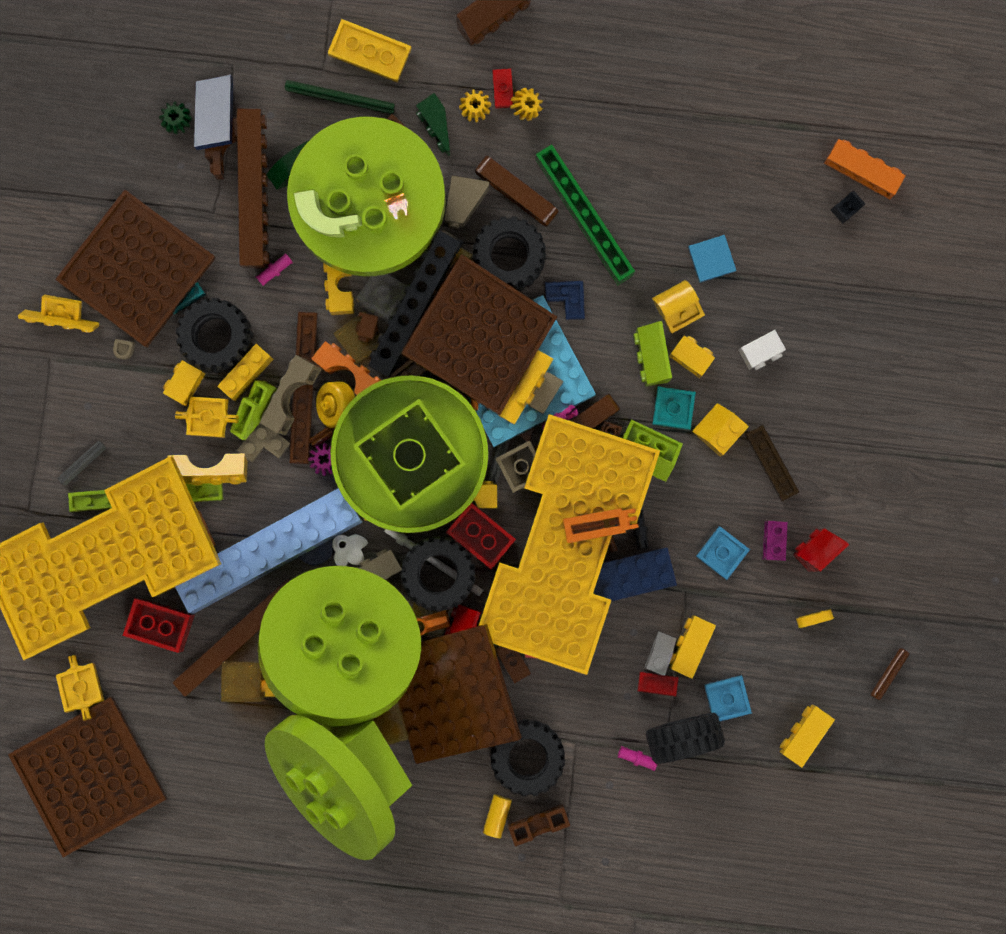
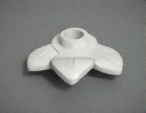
[332,534,368,566]

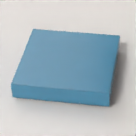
[688,235,736,283]
[696,526,750,580]
[704,675,752,721]

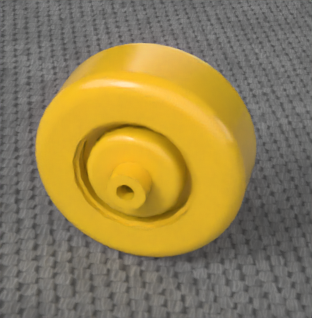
[316,381,355,428]

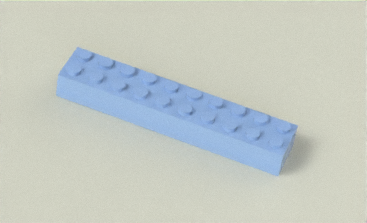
[175,488,363,614]

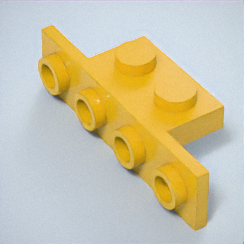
[18,295,100,333]
[498,350,554,425]

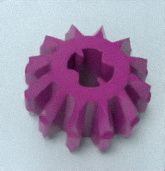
[308,443,333,476]

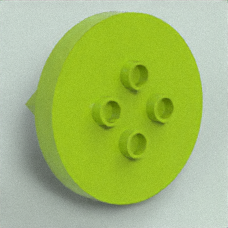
[287,117,446,276]
[331,375,488,533]
[258,566,421,726]
[265,715,412,860]

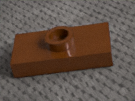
[495,646,531,684]

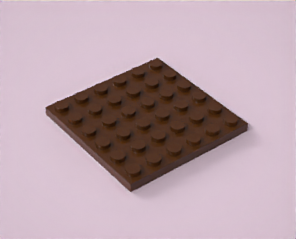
[55,190,216,348]
[401,254,557,415]
[397,624,522,764]
[8,696,168,858]

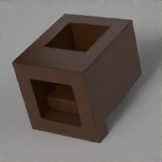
[355,312,379,343]

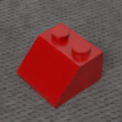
[445,604,481,635]

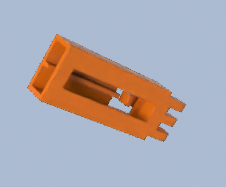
[563,508,639,543]

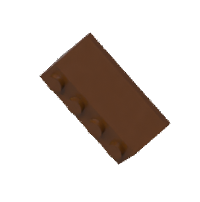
[456,0,531,46]

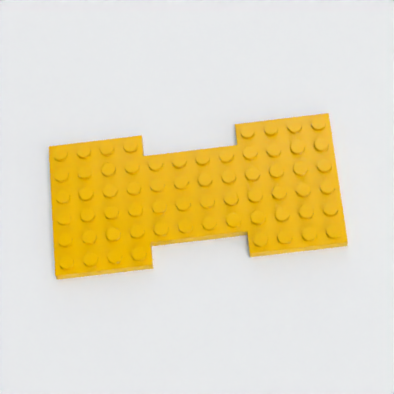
[479,414,660,675]
[0,456,222,660]

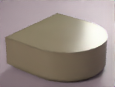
[113,339,135,360]

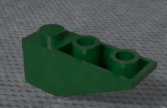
[415,93,450,156]

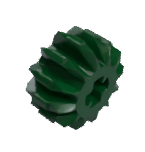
[159,101,192,135]

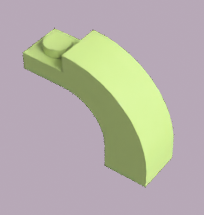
[294,190,362,237]

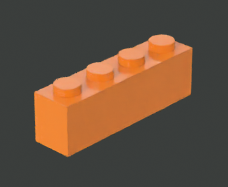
[824,139,906,199]

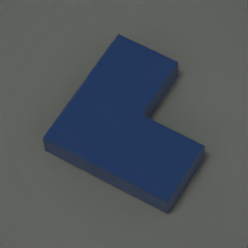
[545,281,585,320]

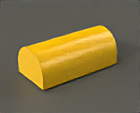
[483,794,512,838]

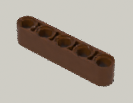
[474,156,559,227]
[534,394,620,451]

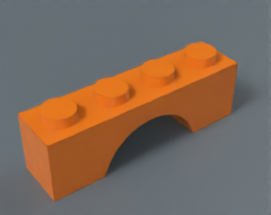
[311,341,382,395]

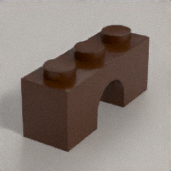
[508,804,570,847]

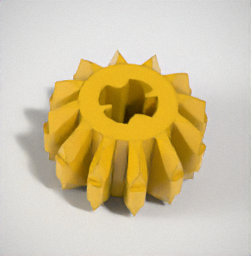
[510,88,543,121]
[459,89,491,123]

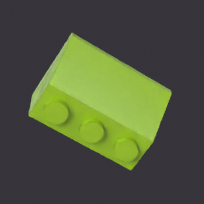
[633,321,672,386]
[622,419,683,482]

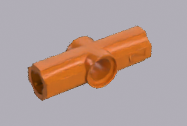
[416,610,450,636]

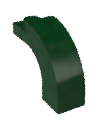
[266,140,310,190]

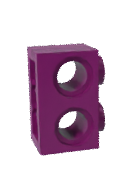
[762,521,788,561]

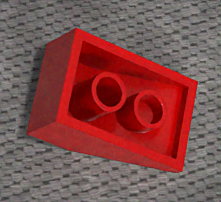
[793,528,849,572]

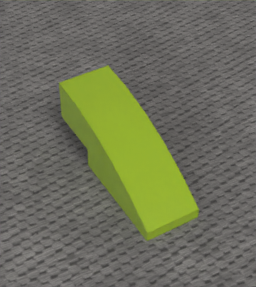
[230,380,277,440]

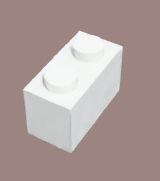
[738,330,786,370]

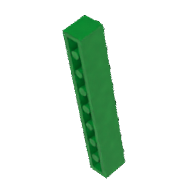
[535,144,635,286]

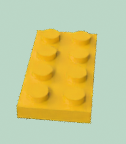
[328,19,412,83]

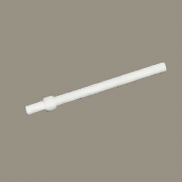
[384,529,483,596]

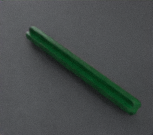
[285,80,395,114]

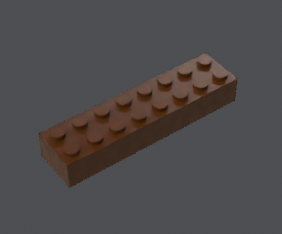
[237,109,269,268]

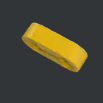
[796,609,834,628]

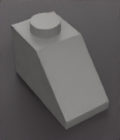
[644,631,676,676]

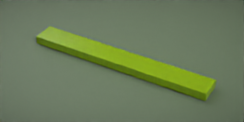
[68,483,224,512]

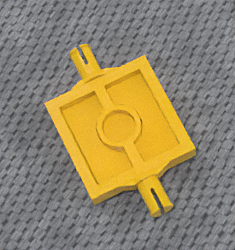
[175,397,239,438]
[56,655,104,721]

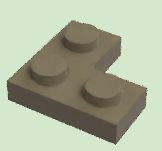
[237,423,290,462]

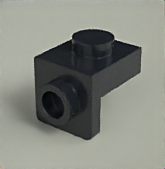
[831,191,865,224]

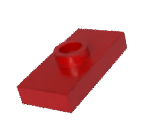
[493,69,514,109]
[637,672,679,697]

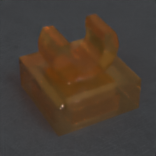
[385,193,409,219]

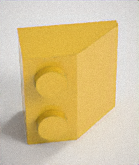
[692,403,749,457]

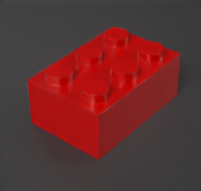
[446,503,516,569]
[122,598,195,653]

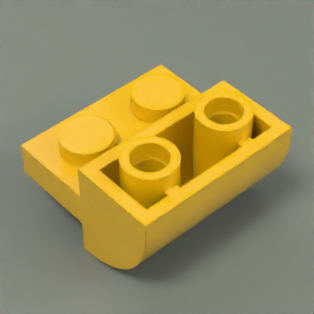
[652,280,705,333]

